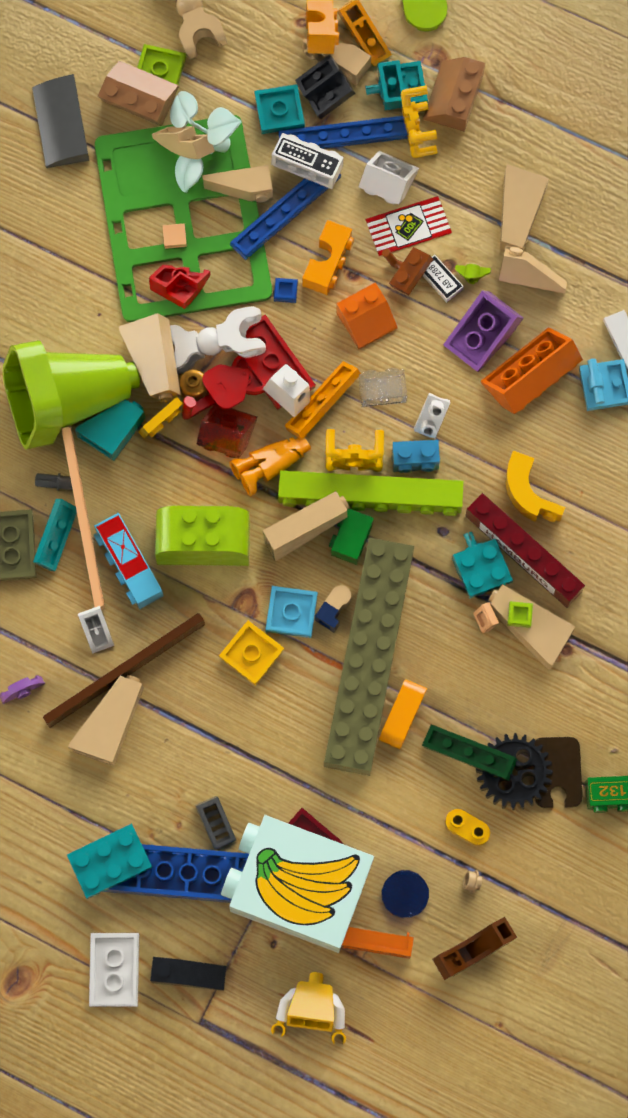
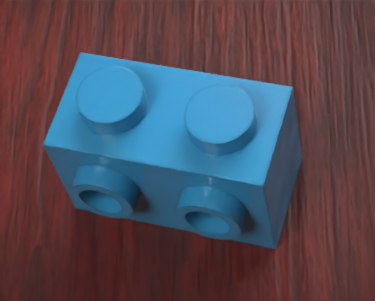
[392,440,440,473]

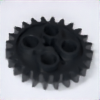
[476,733,553,811]

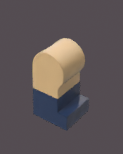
[315,585,351,633]

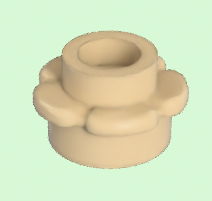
[463,870,482,894]

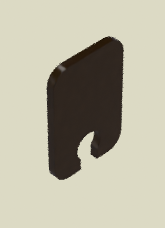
[533,737,583,808]

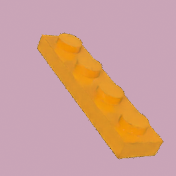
[285,361,361,439]

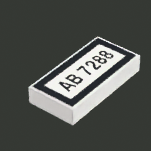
[423,255,464,303]

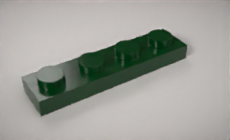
[422,724,517,781]

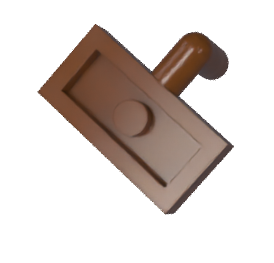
[382,247,433,296]

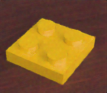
[138,397,183,438]
[219,620,284,686]

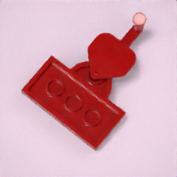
[182,314,316,420]

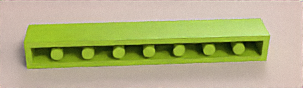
[278,470,464,516]

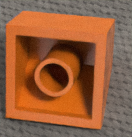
[336,282,398,349]

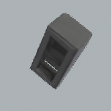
[195,796,236,850]

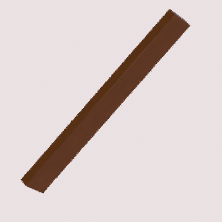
[43,613,205,728]

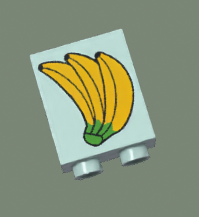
[221,815,374,953]

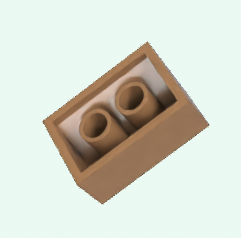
[423,57,485,132]
[98,61,179,126]

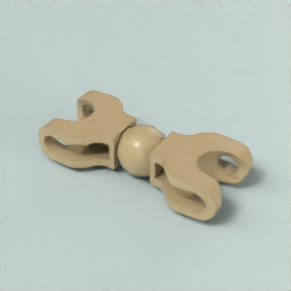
[175,0,227,60]

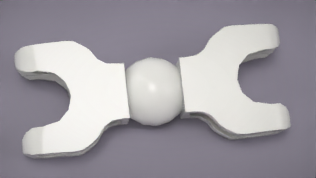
[170,306,266,375]

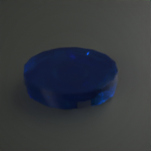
[382,870,429,918]

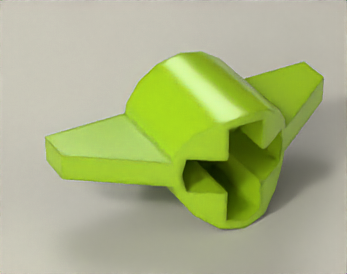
[455,264,491,284]

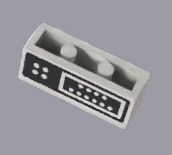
[271,133,343,189]

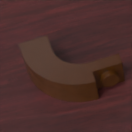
[432,917,517,980]

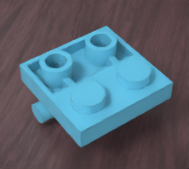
[579,359,628,411]

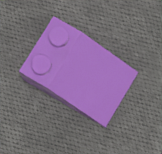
[443,290,524,372]

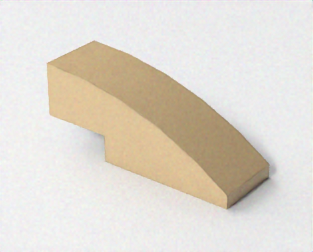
[152,126,215,159]

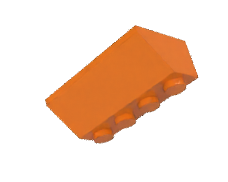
[481,327,583,414]

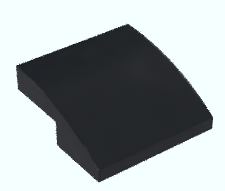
[295,54,356,119]

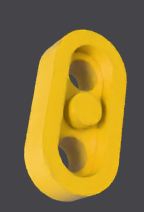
[445,809,490,846]

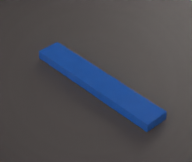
[278,116,408,149]
[230,174,341,260]

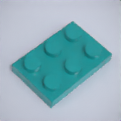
[67,824,153,899]

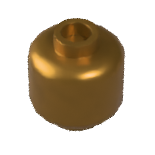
[179,369,208,402]

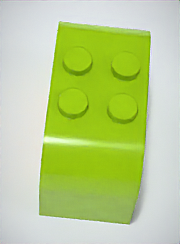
[155,506,250,566]

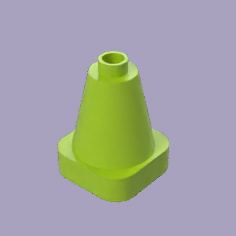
[2,340,140,449]

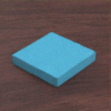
[265,586,318,638]

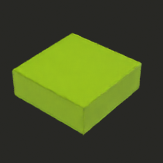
[507,601,533,628]

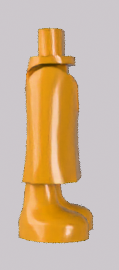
[229,437,311,496]

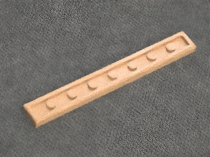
[61,427,105,610]

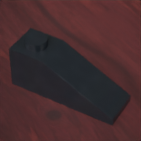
[150,957,227,991]

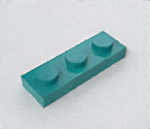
[33,499,77,571]

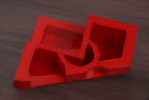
[149,265,211,309]

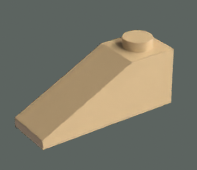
[202,165,273,202]
[499,247,567,294]

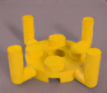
[401,85,438,158]
[325,429,384,472]

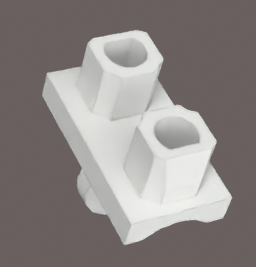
[414,393,450,439]

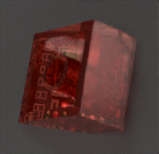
[196,404,258,458]

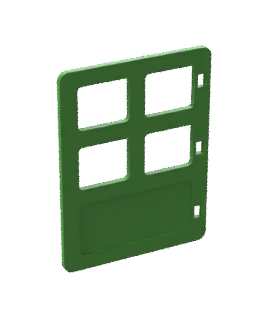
[95,115,272,323]

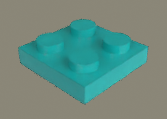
[254,84,305,134]

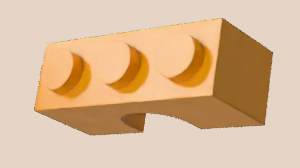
[305,0,339,54]
[302,220,355,295]

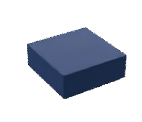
[274,278,298,303]

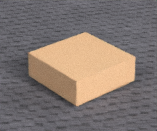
[163,223,187,249]
[473,602,499,633]

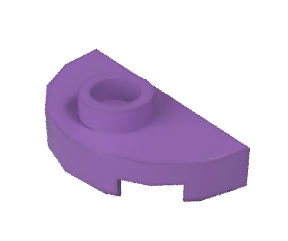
[0,675,45,704]

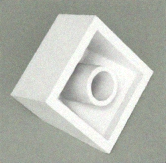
[359,151,419,205]

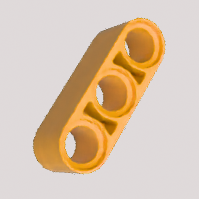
[379,679,427,749]

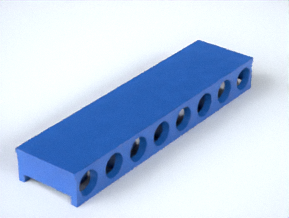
[104,844,249,903]

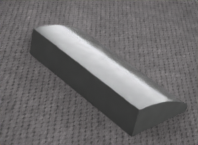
[32,74,90,168]

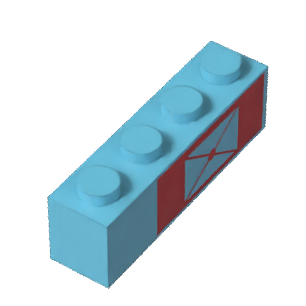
[93,513,164,609]

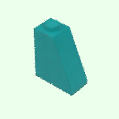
[75,399,146,461]

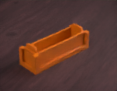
[341,924,414,959]

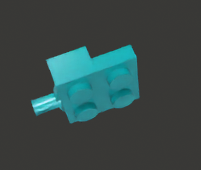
[365,60,428,111]
[452,531,513,599]

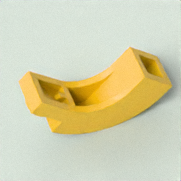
[505,451,565,522]

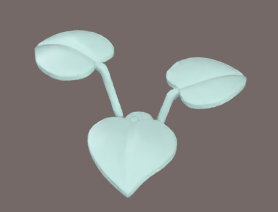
[170,91,242,193]

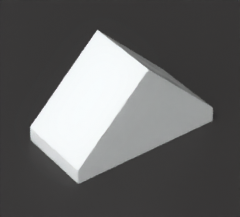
[78,606,114,654]

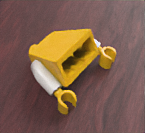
[271,972,346,1044]

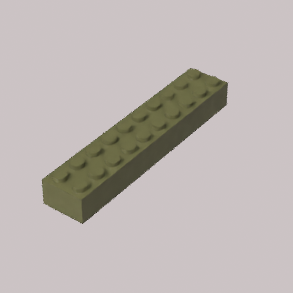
[324,537,414,776]

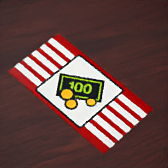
[365,196,452,256]

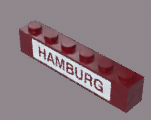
[465,493,585,608]

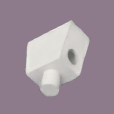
[263,364,310,417]

